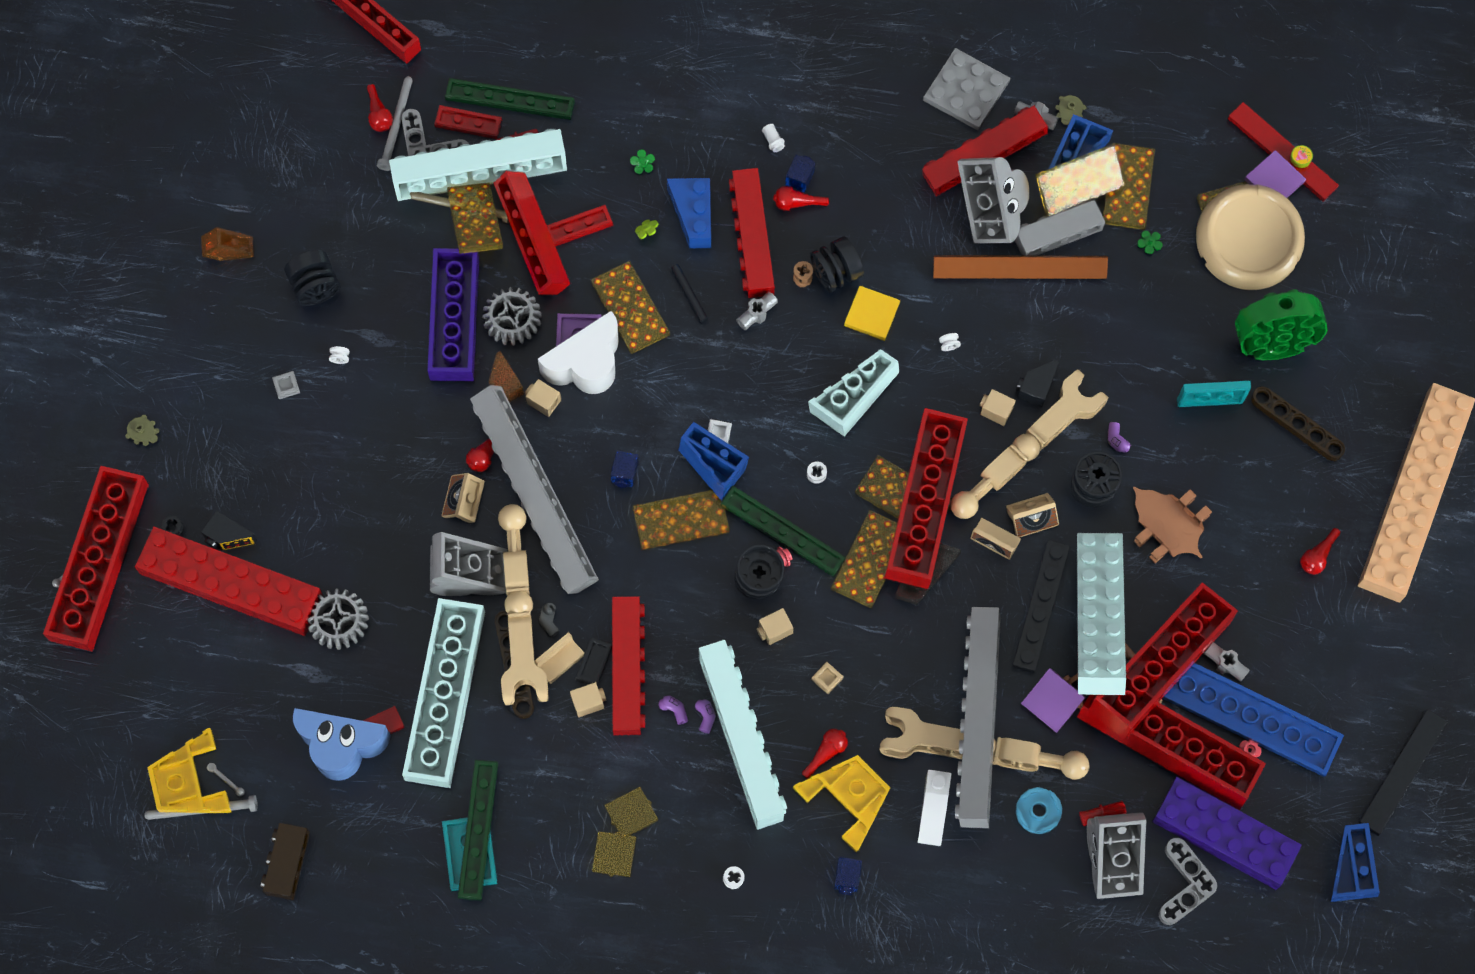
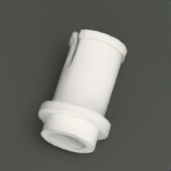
[761,124,785,152]

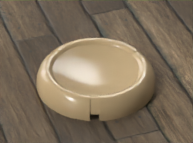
[1196,184,1305,290]

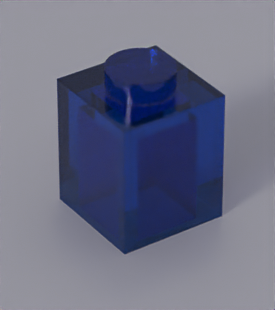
[785,155,816,193]
[611,450,639,488]
[834,857,862,895]

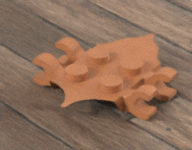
[1133,487,1212,564]

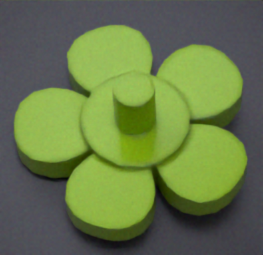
[635,219,659,239]

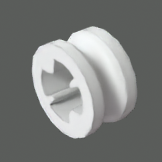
[939,333,961,351]
[329,346,350,364]
[807,462,827,484]
[723,866,744,889]

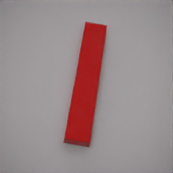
[1228,102,1339,202]

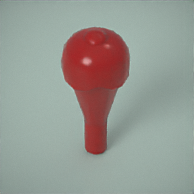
[367,84,393,132]
[773,186,829,211]
[466,438,494,472]
[1300,528,1340,575]
[802,728,848,779]

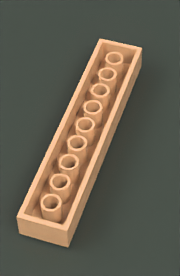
[1357,383,1475,603]

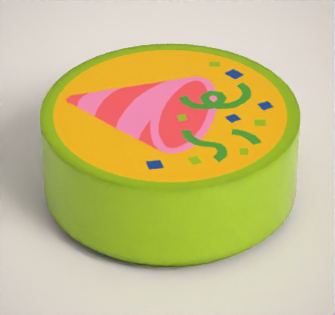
[1290,145,1313,168]

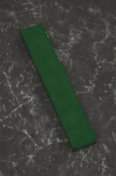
[445,78,575,120]
[721,486,846,577]
[458,760,498,901]

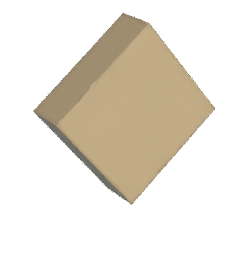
[811,662,844,694]

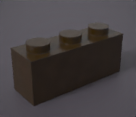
[261,823,310,900]

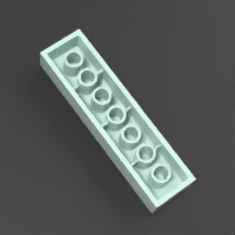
[389,129,567,201]
[1077,533,1126,695]
[402,598,485,788]
[699,640,787,830]

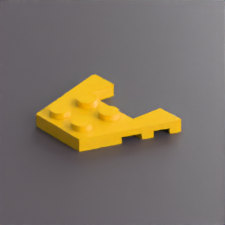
[147,728,231,813]
[793,755,890,852]

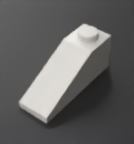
[918,770,951,846]

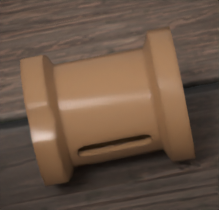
[793,261,813,287]

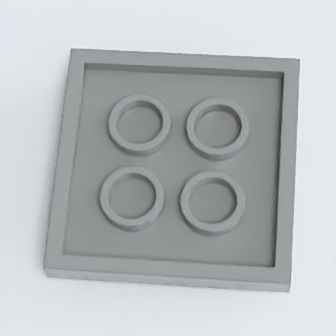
[923,48,1010,131]

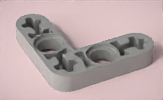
[402,109,469,156]
[1158,838,1217,925]

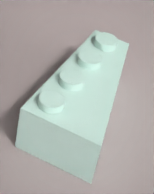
[808,349,899,437]

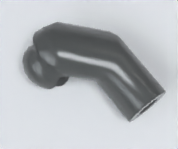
[539,603,560,638]

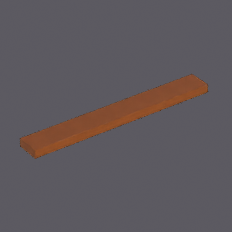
[933,255,1108,279]

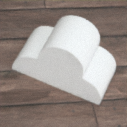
[538,311,619,394]

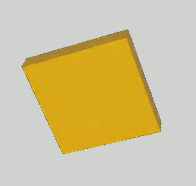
[844,286,900,341]

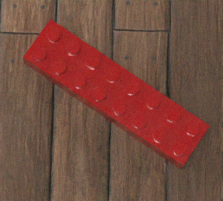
[884,408,968,589]
[43,466,149,652]
[135,527,323,636]
[1088,582,1238,740]
[1077,694,1266,810]

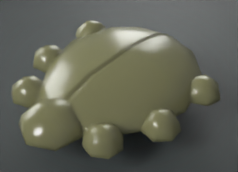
[1055,95,1086,125]
[125,415,159,446]

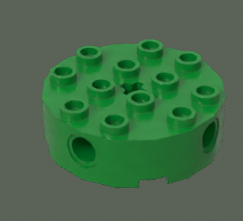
[1235,289,1328,361]

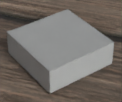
[272,371,300,400]

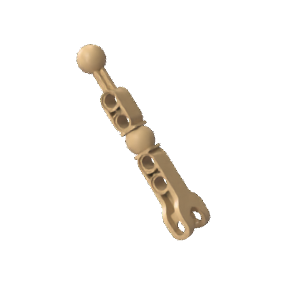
[950,370,1109,519]
[498,504,548,705]
[879,707,1090,780]

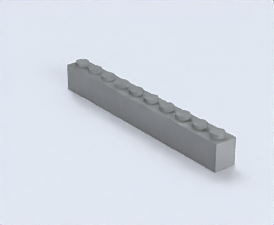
[470,385,599,594]
[955,607,1001,828]

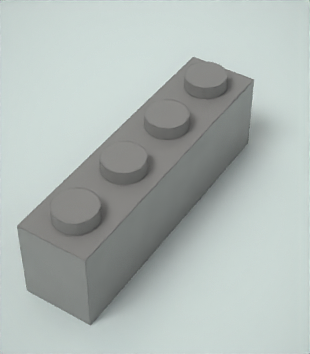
[1014,200,1105,256]

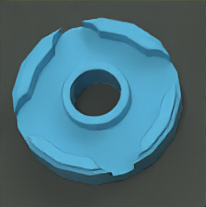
[1016,787,1062,834]

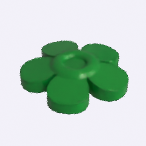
[630,149,655,174]
[1137,231,1163,254]

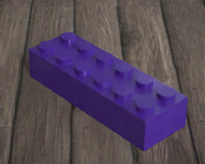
[428,248,479,381]
[1152,777,1302,890]

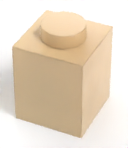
[525,379,561,417]
[979,389,1016,426]
[757,608,793,645]
[570,682,607,718]

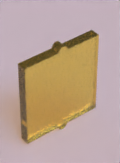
[604,787,658,839]
[592,831,636,877]

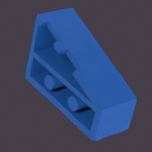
[1047,114,1113,186]
[667,178,711,248]
[679,422,749,501]
[1331,823,1380,902]

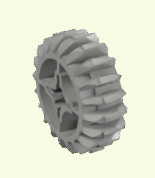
[482,287,542,346]
[308,588,369,650]

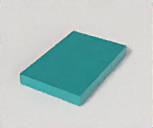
[1177,381,1251,407]
[442,817,498,891]

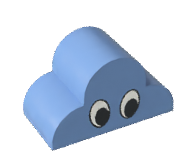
[293,708,391,781]

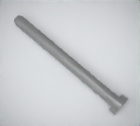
[377,76,412,171]
[145,795,258,820]

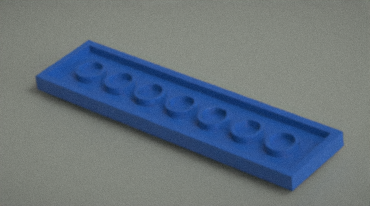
[1162,663,1344,777]

